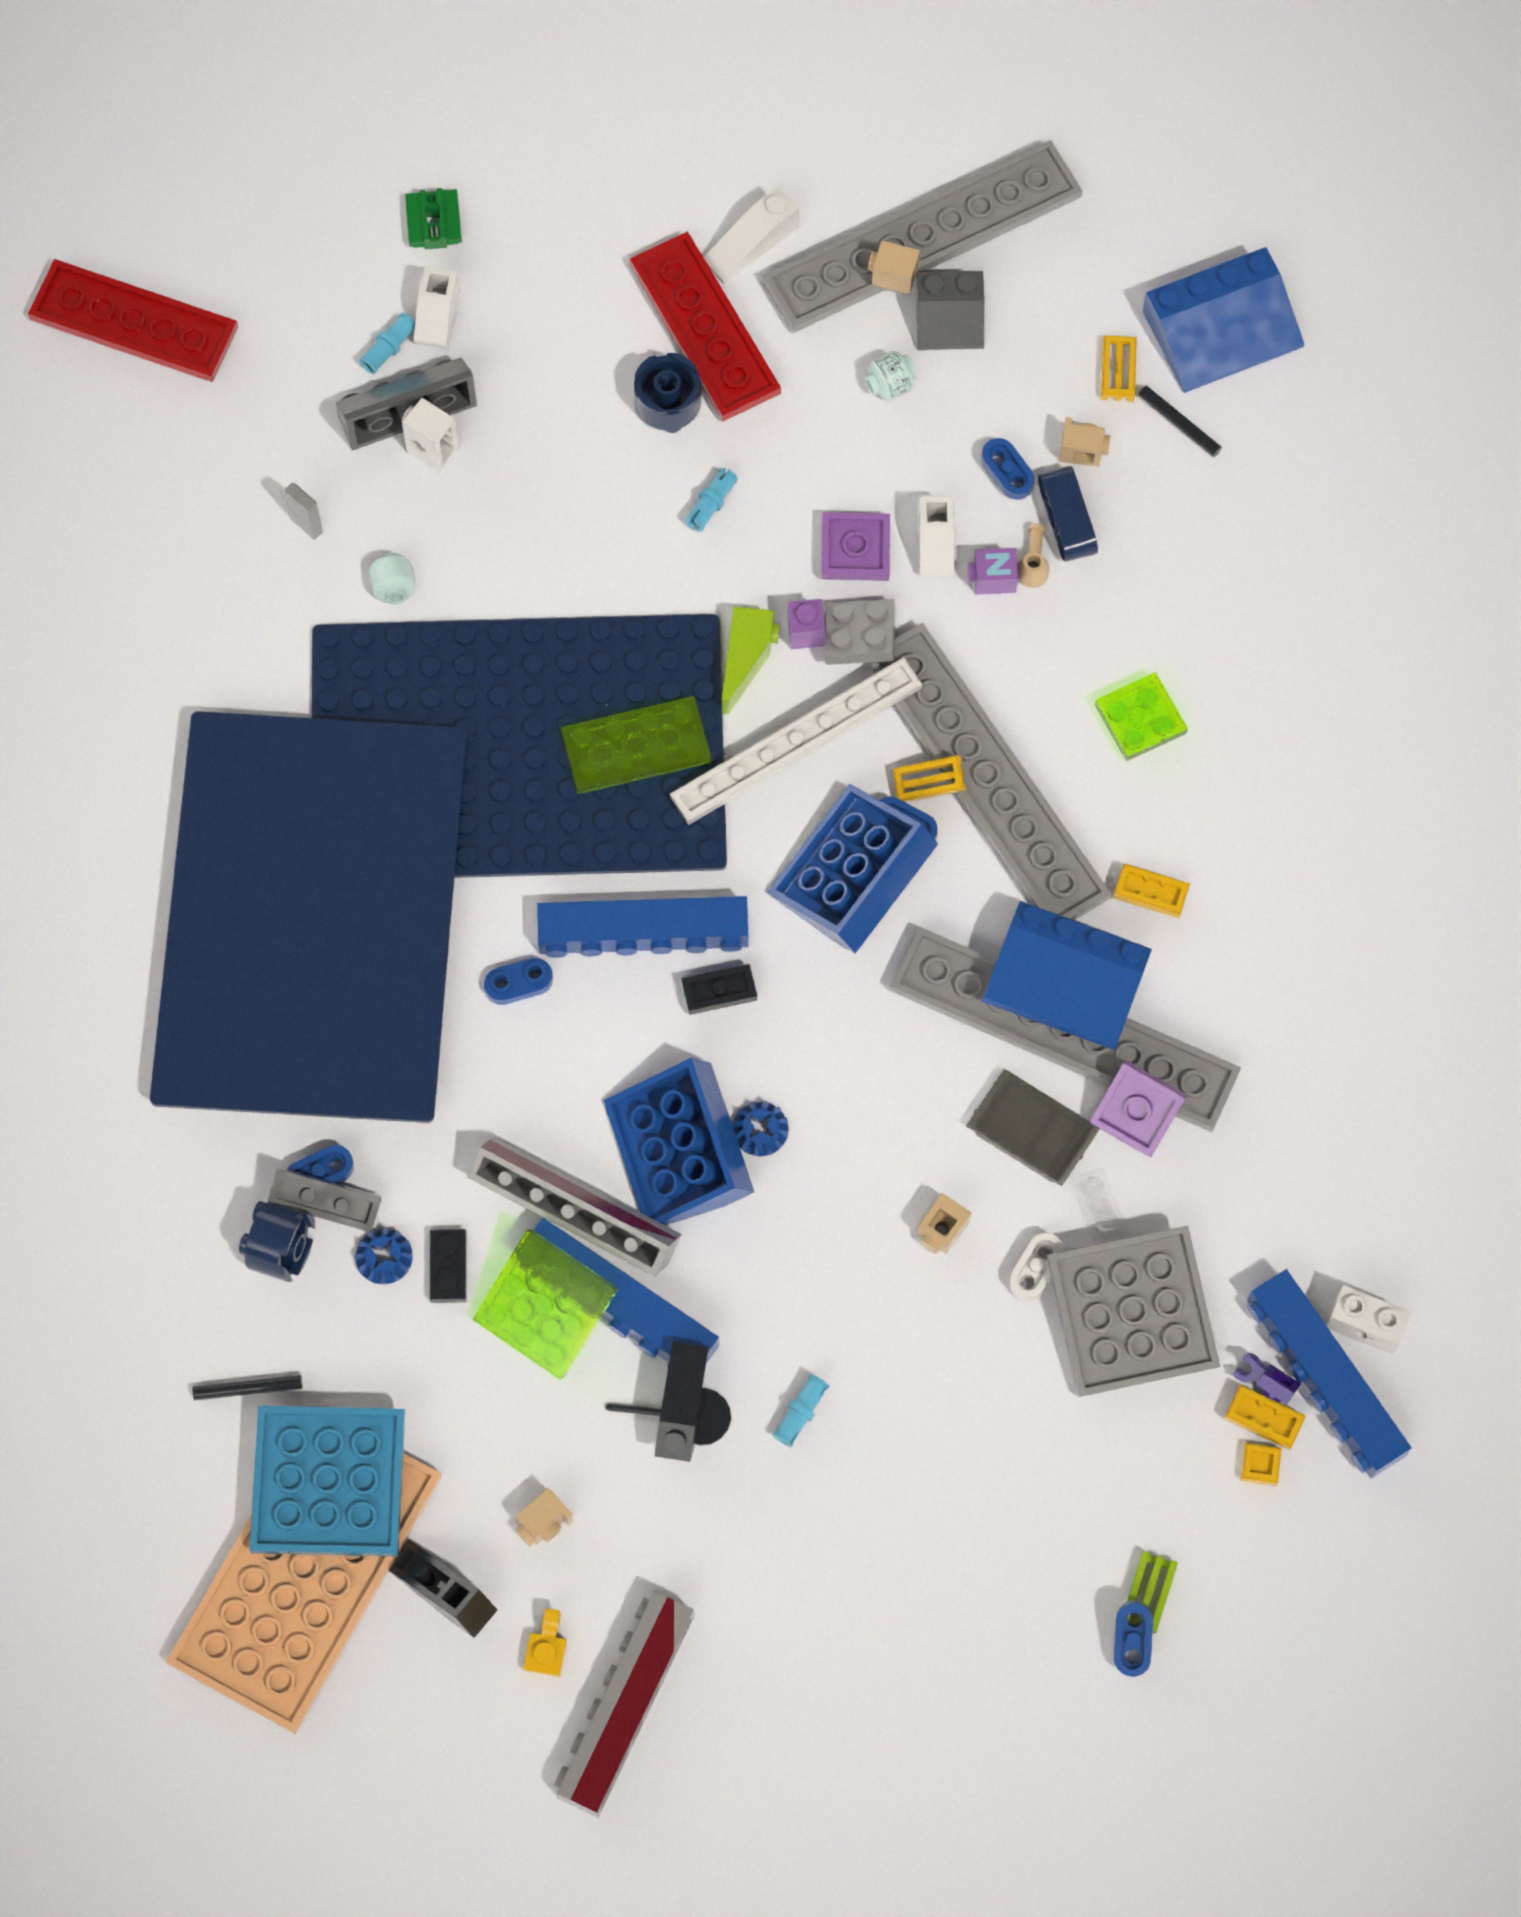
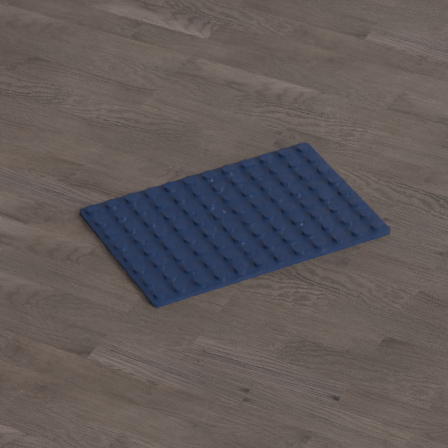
[312,614,727,878]
[150,711,467,1123]

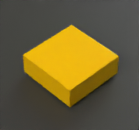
[1240,1443,1282,1486]

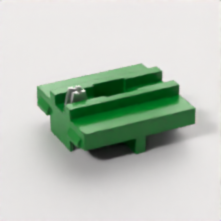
[405,188,462,250]

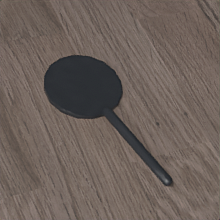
[605,1388,731,1446]

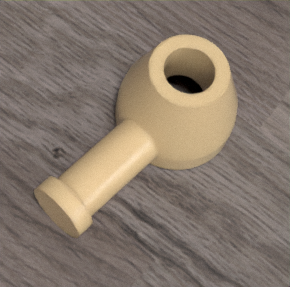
[1017,524,1050,588]

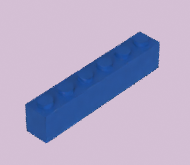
[537,896,749,958]
[517,1217,720,1367]
[1247,1269,1412,1479]

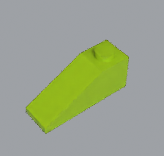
[722,606,780,714]

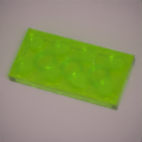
[561,696,711,794]

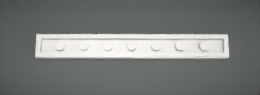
[670,657,922,825]

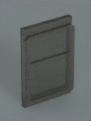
[966,1068,1100,1186]

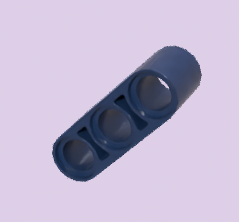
[1038,465,1098,562]

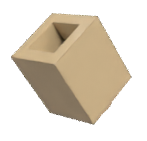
[868,240,920,294]

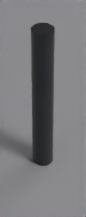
[1138,385,1222,457]
[192,1374,303,1401]

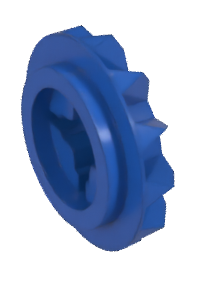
[732,1100,789,1157]
[355,1227,413,1285]

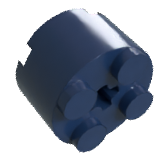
[634,353,701,433]
[239,1201,315,1282]

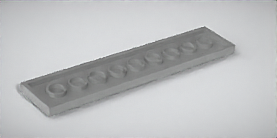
[762,140,1083,333]
[866,623,1111,920]
[890,927,1241,1132]

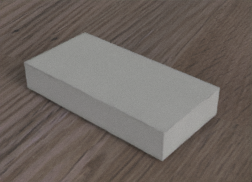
[284,482,323,540]

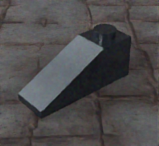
[654,1340,709,1462]
[389,1539,498,1638]

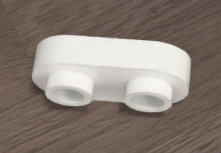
[1009,1233,1064,1301]

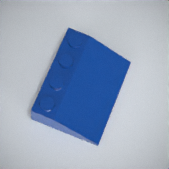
[1142,247,1305,393]
[767,784,938,954]
[982,901,1152,1050]
[603,1057,755,1226]

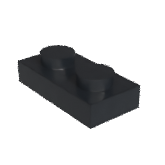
[681,964,757,1015]
[430,1229,467,1303]

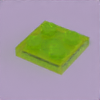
[1094,672,1188,762]

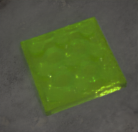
[472,1229,619,1380]

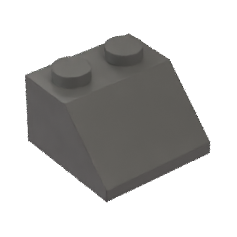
[915,271,985,350]

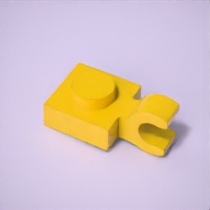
[523,1608,567,1678]

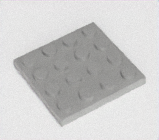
[1047,1226,1220,1397]

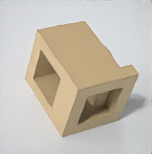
[1060,417,1111,467]
[917,1193,972,1254]
[515,1488,574,1547]

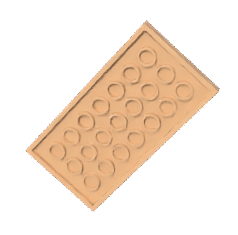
[166,1406,442,1735]

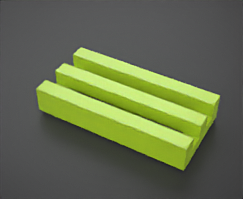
[1127,1551,1178,1634]

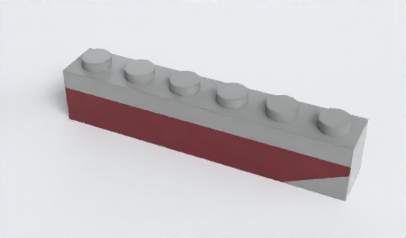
[467,1136,682,1277]
[554,1591,695,1818]

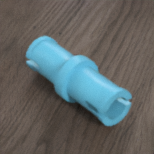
[359,313,415,374]
[685,468,738,532]
[772,1374,830,1448]

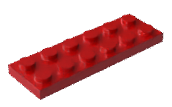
[630,231,781,422]
[28,259,238,382]

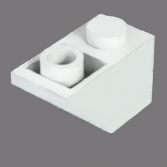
[414,266,460,349]
[918,496,954,575]

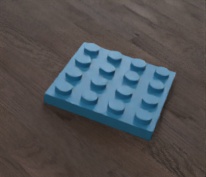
[249,1406,406,1557]

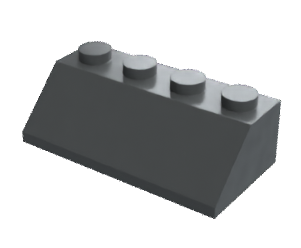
[335,357,477,451]

